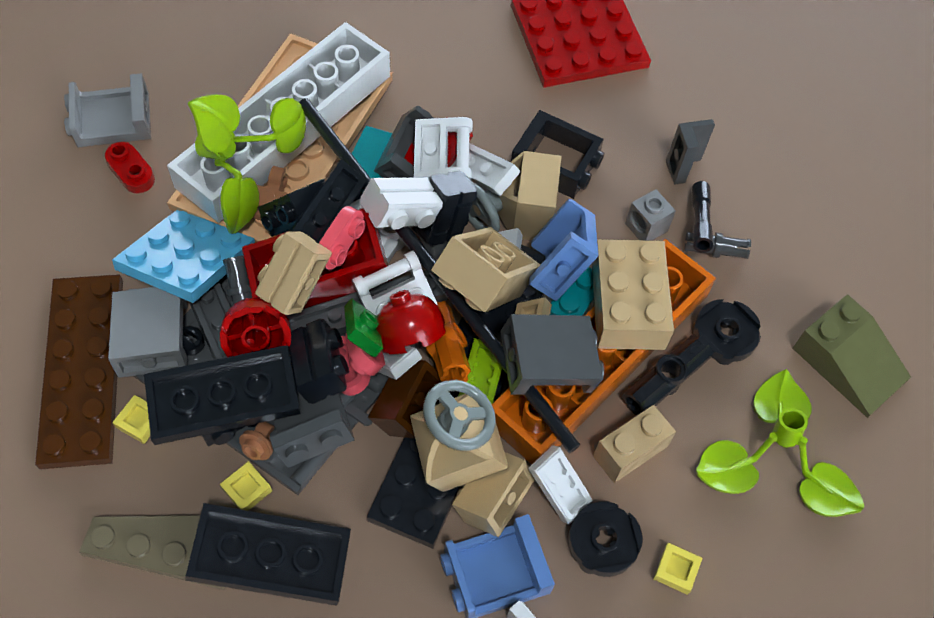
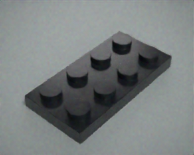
[144,345,301,445]
[185,503,351,606]

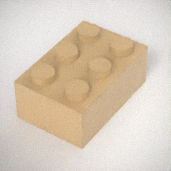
[431,227,540,312]
[592,239,674,350]

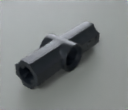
[622,334,714,415]

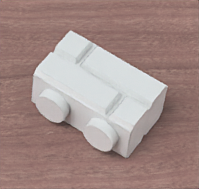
[360,178,443,229]

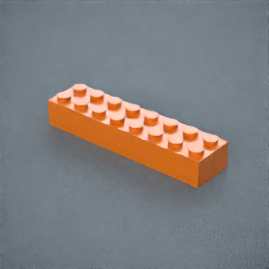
[492,239,716,464]

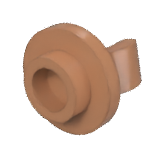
[239,422,274,460]

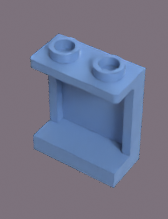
[529,199,599,301]
[440,514,555,618]

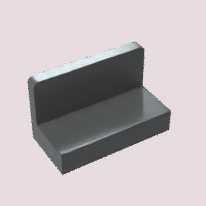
[666,119,715,184]

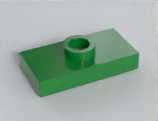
[344,298,383,357]

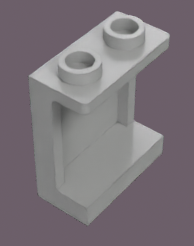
[64,73,151,147]
[108,287,188,378]

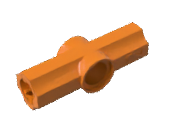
[426,301,471,382]

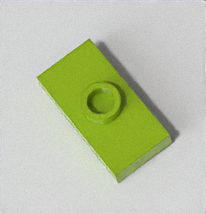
[458,338,503,404]

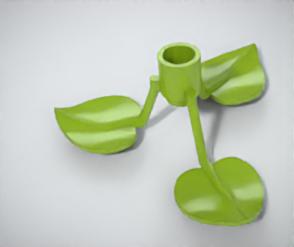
[188,94,306,234]
[696,369,865,517]

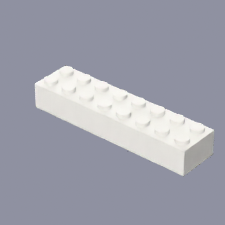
[167,22,390,223]

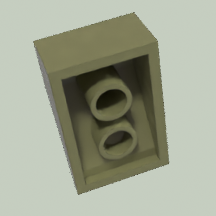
[792,294,911,418]

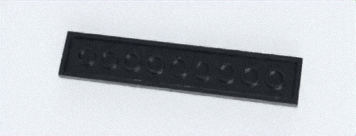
[367,245,545,549]

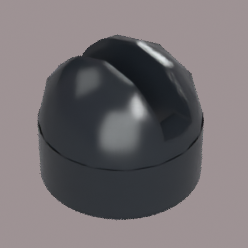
[183,326,205,356]

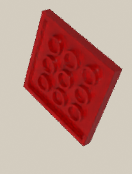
[511,0,651,88]

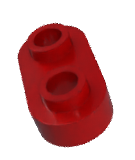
[105,142,155,193]

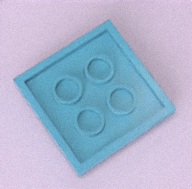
[112,210,255,303]

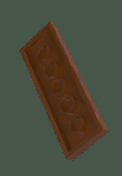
[35,274,123,470]

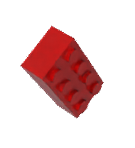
[242,208,392,309]

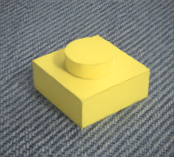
[112,395,150,444]
[220,461,272,511]
[653,543,702,595]

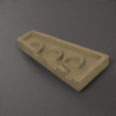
[79,516,226,590]

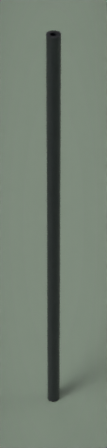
[299,98,580,454]

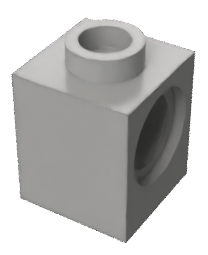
[625,189,676,241]

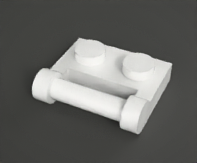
[414,117,473,181]
[352,250,438,316]

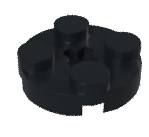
[692,299,761,365]
[568,501,643,577]

